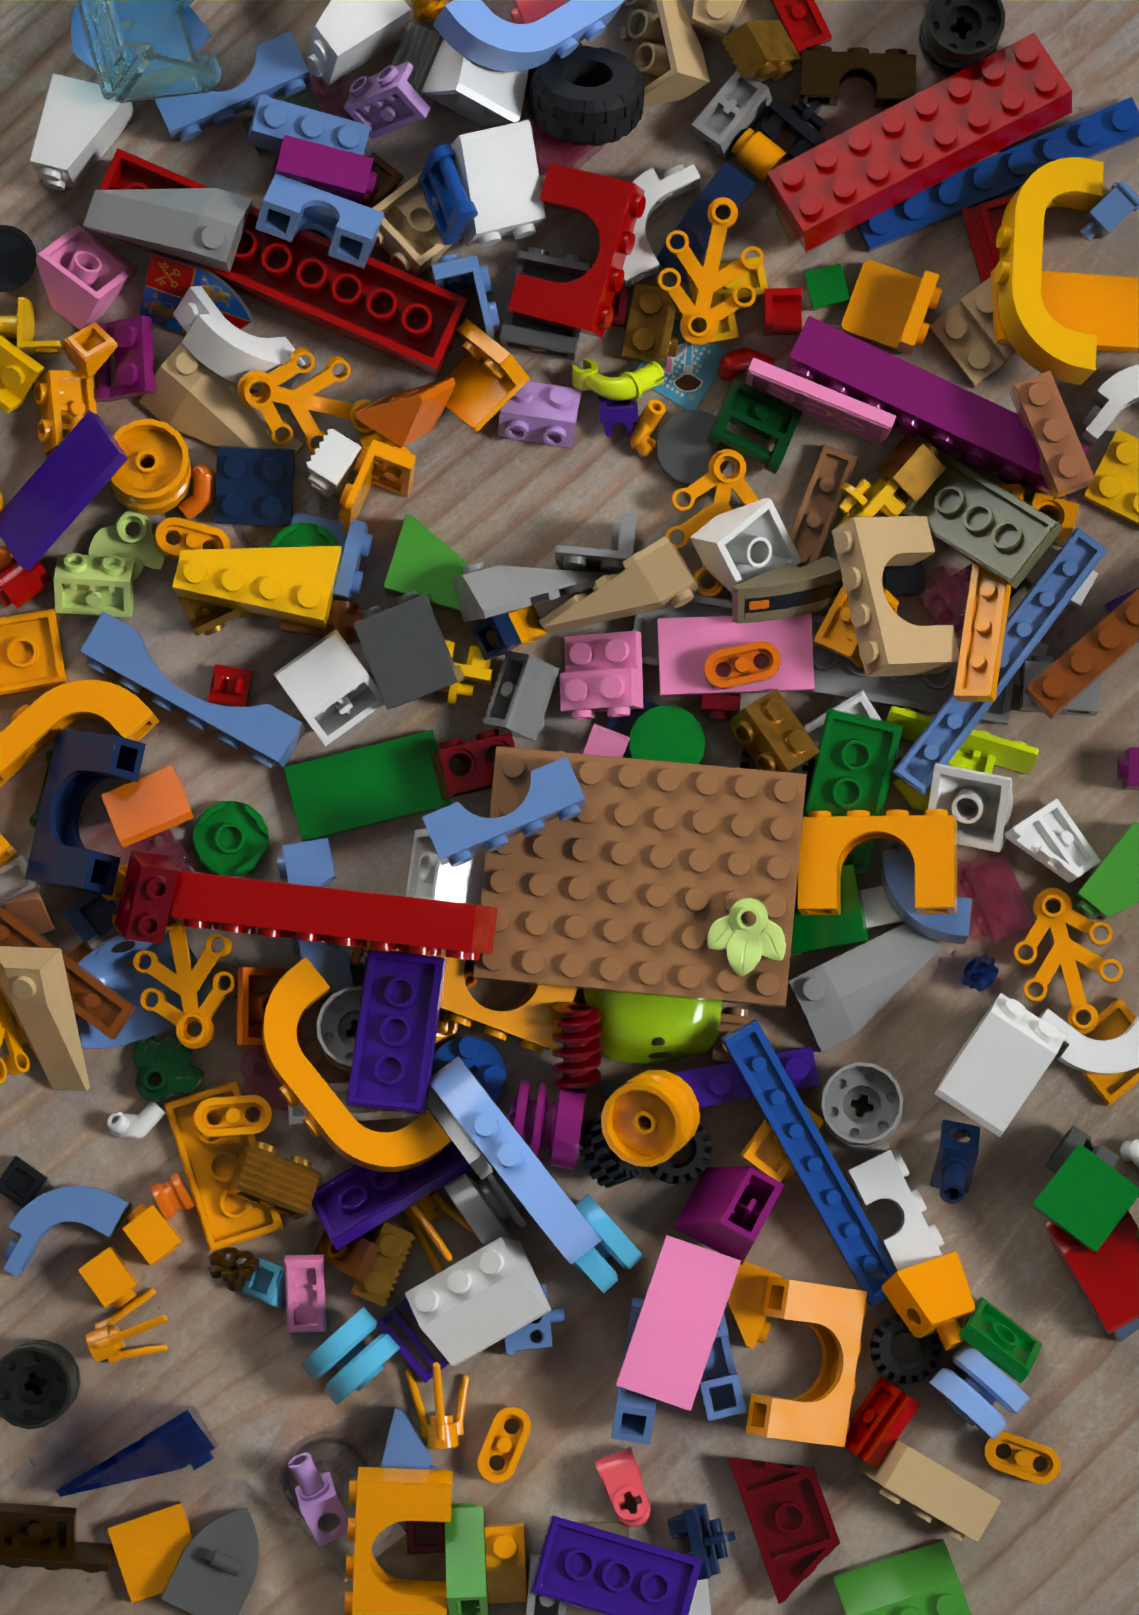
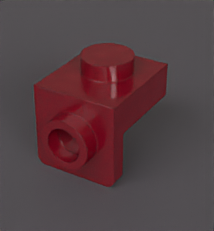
[700,693,741,721]

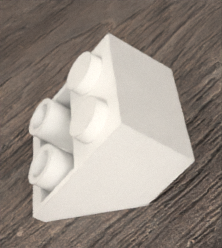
[274,629,385,746]

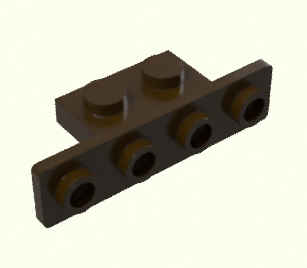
[0,1503,115,1573]

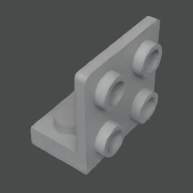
[555,513,637,574]

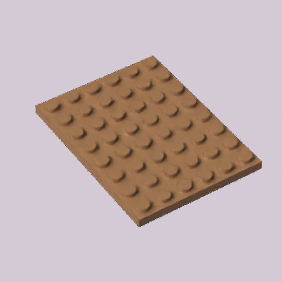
[473,746,807,1008]

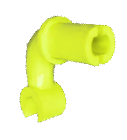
[572,359,664,401]

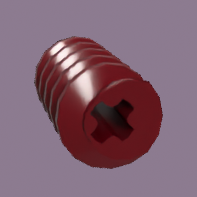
[552,1002,602,1089]

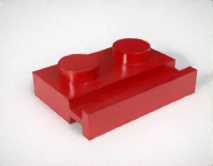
[961,194,1014,284]
[845,1377,921,1469]

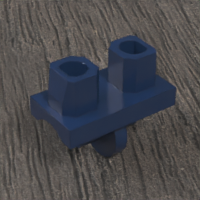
[667,1503,736,1580]

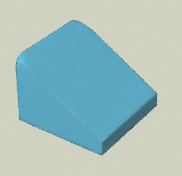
[241,1257,286,1309]

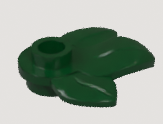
[132,1034,205,1102]

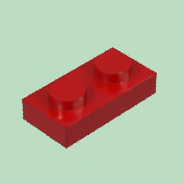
[770,0,832,55]

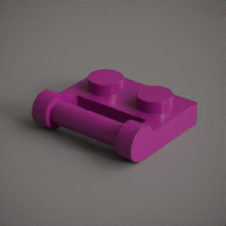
[94,315,155,402]

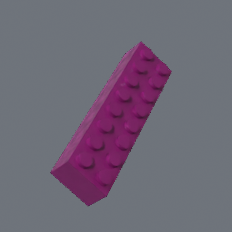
[786,316,1089,499]

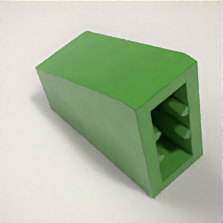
[383,515,468,616]
[1074,821,1139,920]
[445,1503,489,1615]

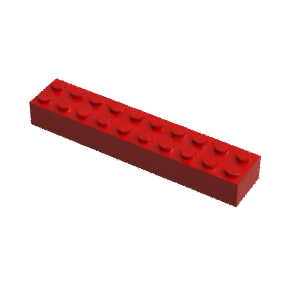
[99,148,469,377]

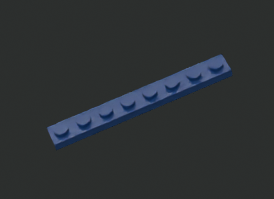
[857,97,1139,252]
[721,1019,896,1307]

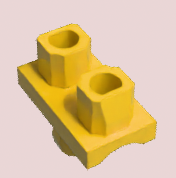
[834,477,906,529]
[438,640,493,705]

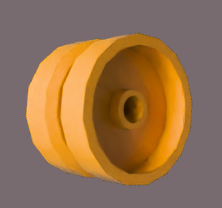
[109,419,192,516]
[601,1070,700,1167]

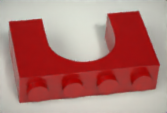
[507,163,646,338]

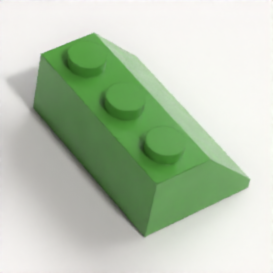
[832,1540,971,1615]

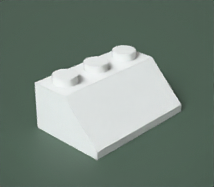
[405,1237,552,1366]

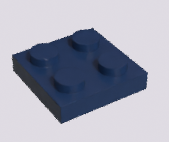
[215,445,295,527]

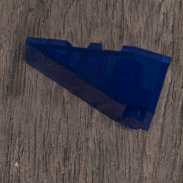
[56,1406,218,1497]

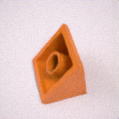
[355,377,456,447]
[101,765,194,848]
[237,967,301,1047]

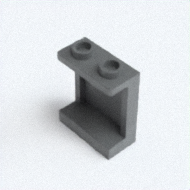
[500,247,593,361]
[353,590,465,710]

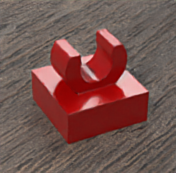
[207,664,254,707]

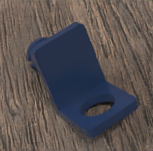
[930,1120,980,1204]

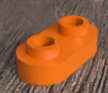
[704,641,781,690]

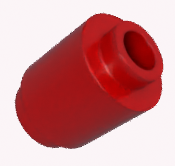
[0,561,52,609]

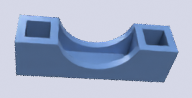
[151,31,311,142]
[422,756,586,867]
[277,838,355,998]

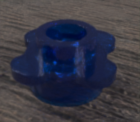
[961,954,999,992]

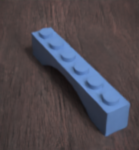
[80,612,306,768]

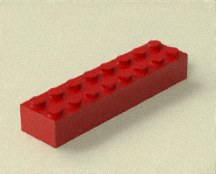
[767,33,1072,252]
[171,871,498,961]

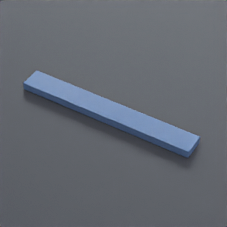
[892,527,1108,796]

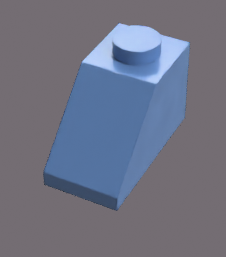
[381,1407,438,1470]

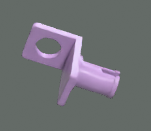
[288,1452,348,1546]

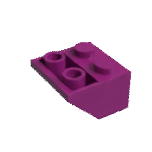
[673,1166,785,1265]

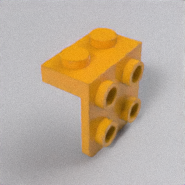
[841,260,943,355]
[338,439,416,533]

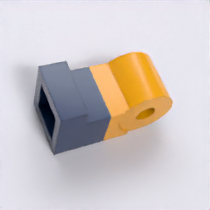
[471,605,547,661]

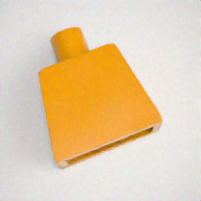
[881,1251,975,1351]

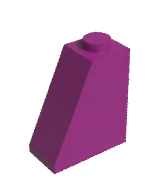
[270,135,377,204]

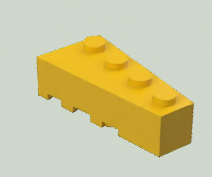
[172,546,343,629]

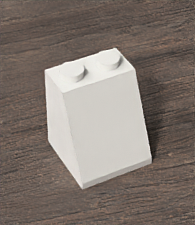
[306,0,411,86]
[421,38,529,127]
[30,73,135,191]
[451,120,546,247]
[405,829,486,905]
[935,993,1066,1137]

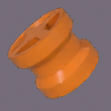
[150,1172,195,1220]

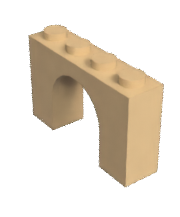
[832,516,960,677]

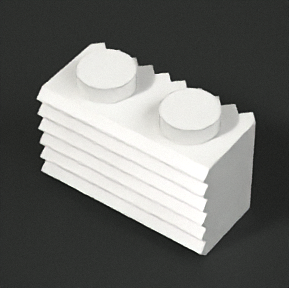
[306,428,362,498]

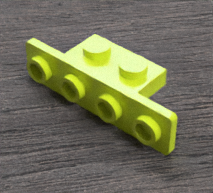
[886,706,1039,774]

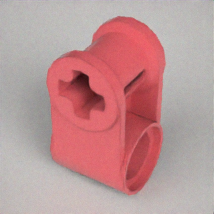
[594,1447,651,1527]

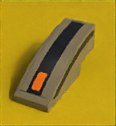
[732,556,843,624]

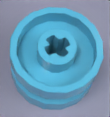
[572,1194,644,1293]
[300,1307,400,1405]

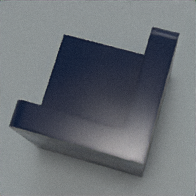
[62,892,118,946]

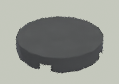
[656,410,730,486]

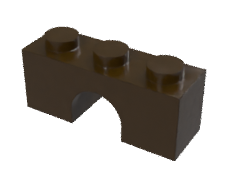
[799,46,916,108]

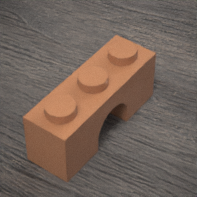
[1009,370,1095,500]

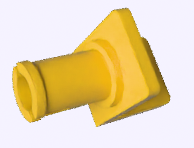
[0,297,66,355]

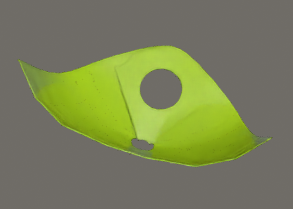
[583,989,722,1064]

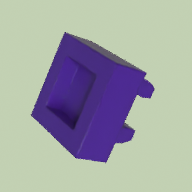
[598,396,638,437]

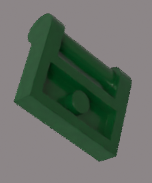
[706,378,803,474]

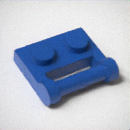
[418,144,478,246]

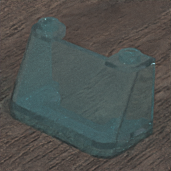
[78,0,222,103]

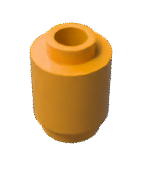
[731,128,788,183]

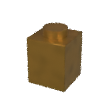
[875,436,946,502]

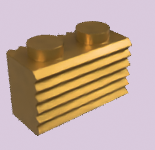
[721,20,801,82]
[227,1142,321,1220]
[350,1221,417,1307]

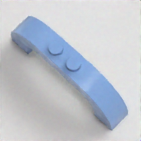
[433,0,625,72]
[430,1056,602,1264]

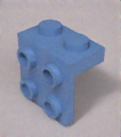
[432,254,500,341]
[291,513,373,602]

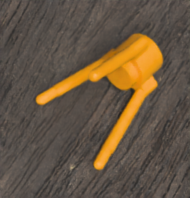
[402,1192,476,1274]
[86,1288,168,1364]
[405,1362,469,1449]

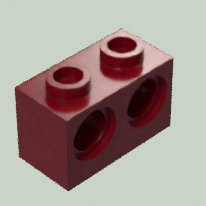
[431,729,515,800]

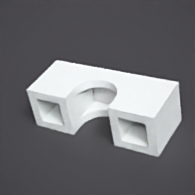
[846,1150,945,1271]

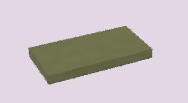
[899,453,1063,589]

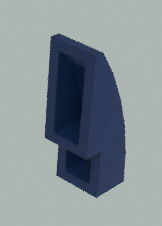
[656,161,756,283]

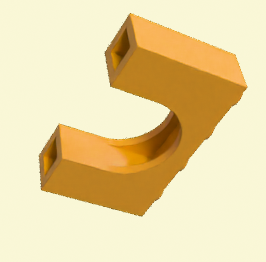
[798,809,957,916]
[420,949,578,1054]
[745,1276,867,1447]
[344,1467,453,1615]

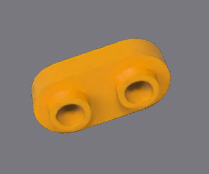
[153,517,231,560]
[194,1095,273,1137]
[477,1406,531,1483]
[983,1431,1061,1484]

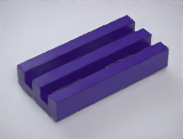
[377,1298,449,1383]

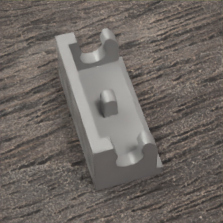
[692,70,773,161]

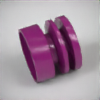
[509,1080,587,1170]

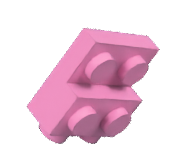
[560,630,644,720]

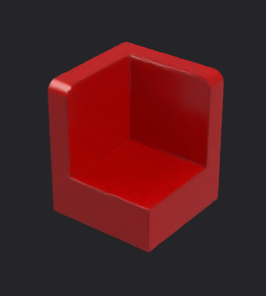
[762,288,803,336]

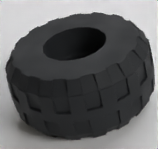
[530,46,644,146]

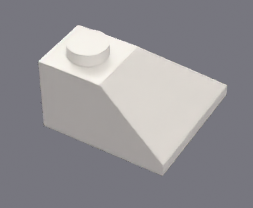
[690,498,802,593]
[928,763,1013,852]

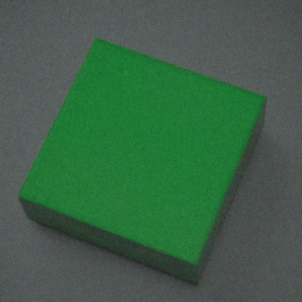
[803,263,850,311]

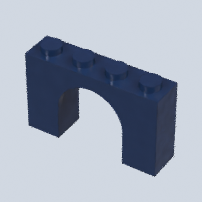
[24,729,146,896]

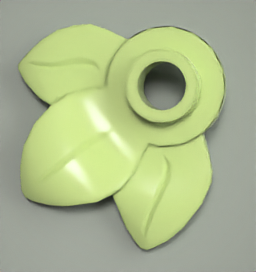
[88,511,165,581]
[708,897,786,976]

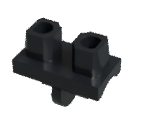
[759,97,827,159]

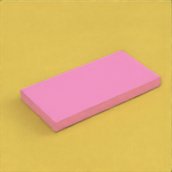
[745,357,896,446]
[657,613,815,697]
[616,1235,741,1411]

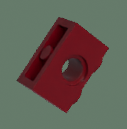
[114,851,179,944]

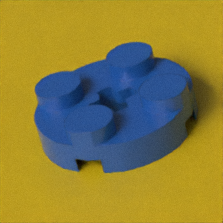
[431,1036,506,1103]

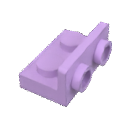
[343,61,430,139]

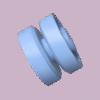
[929,1342,1030,1440]

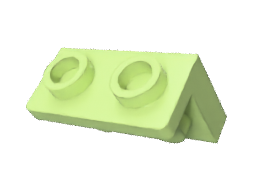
[54,553,135,618]

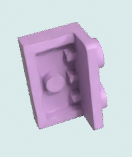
[498,381,582,448]

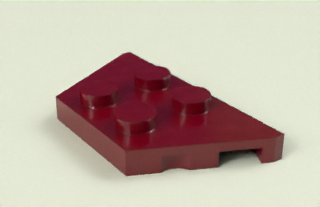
[728,1457,840,1604]

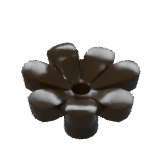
[208,1247,260,1291]

